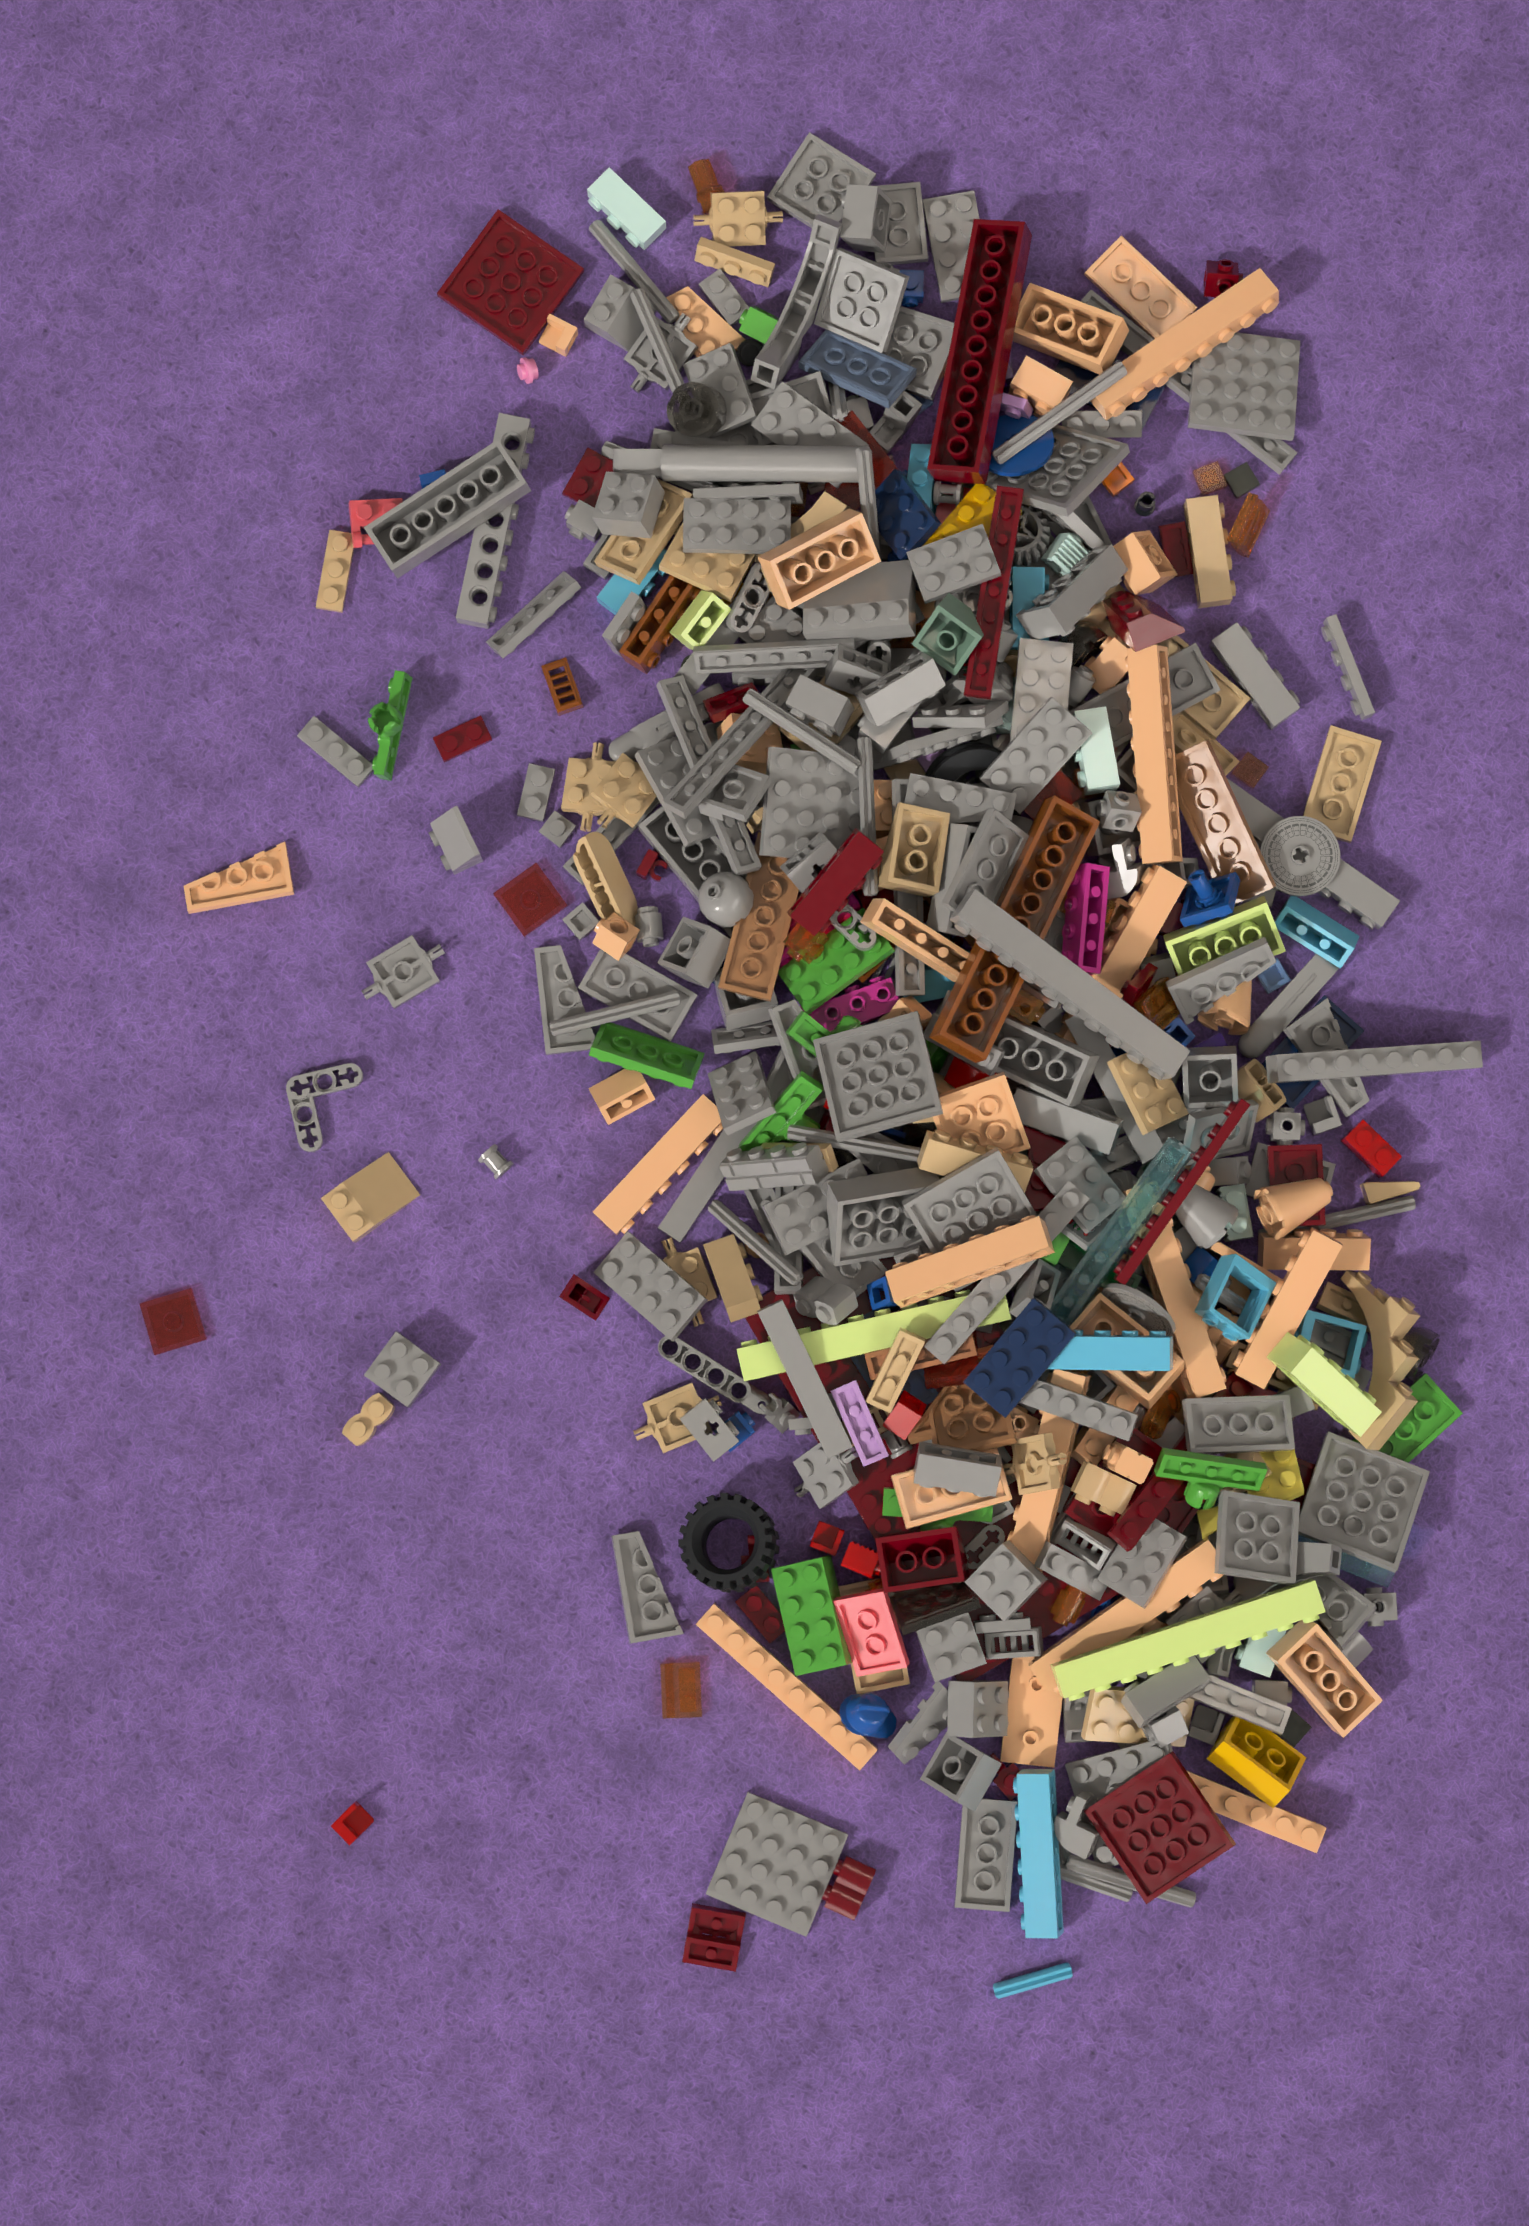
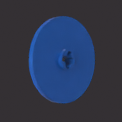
[989,415,1054,477]

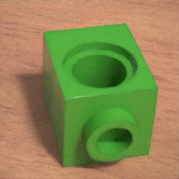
[739,306,779,344]

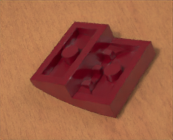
[682,1903,746,1972]

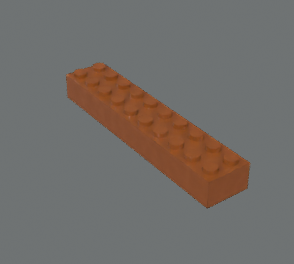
[929,795,1100,1063]

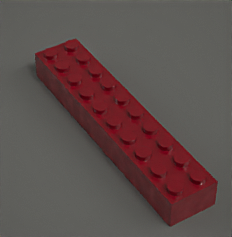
[927,219,1032,484]

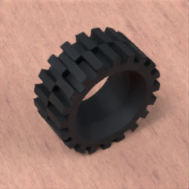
[678,1493,780,1593]

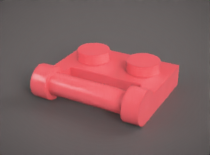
[348,498,403,548]

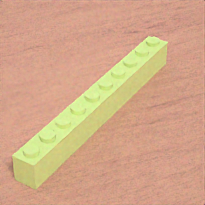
[737,1290,1011,1382]
[1050,1579,1325,1701]

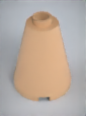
[1197,980,1252,1035]
[1254,1178,1333,1240]

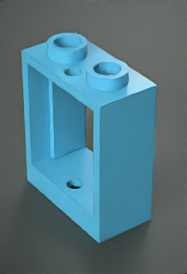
[1194,1254,1276,1341]
[1294,1310,1368,1379]

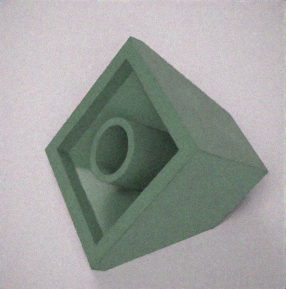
[912,593,984,676]

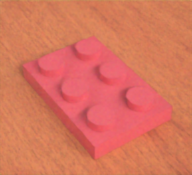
[833,1588,910,1677]

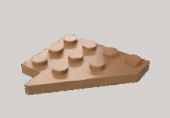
[908,1345,1017,1452]

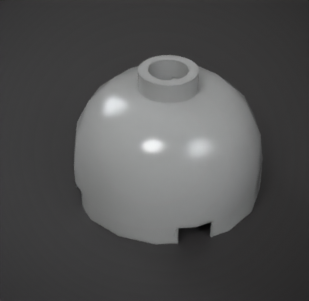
[698,872,754,927]

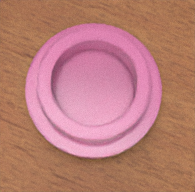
[517,357,538,384]

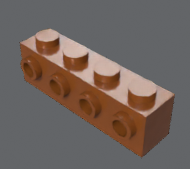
[619,575,705,674]

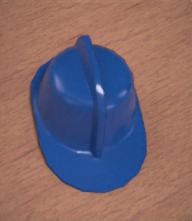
[840,1693,897,1738]

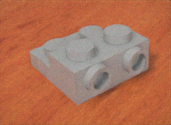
[698,765,771,822]

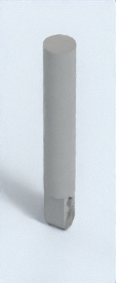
[613,444,859,483]

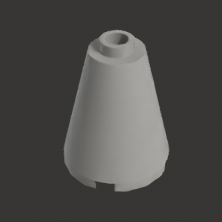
[1163,1177,1238,1249]

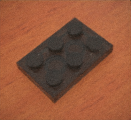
[888,1581,981,1635]

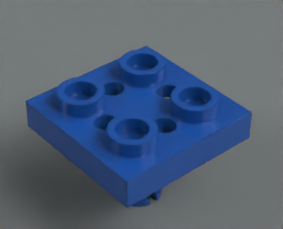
[1180,869,1240,927]

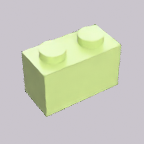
[670,590,732,650]

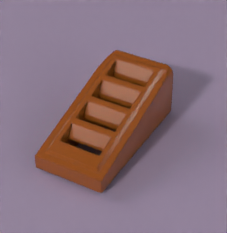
[541,657,584,716]

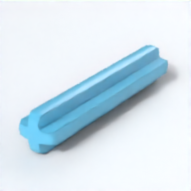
[993,1962,1073,1999]

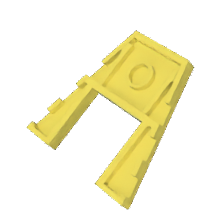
[1197,1449,1304,1539]

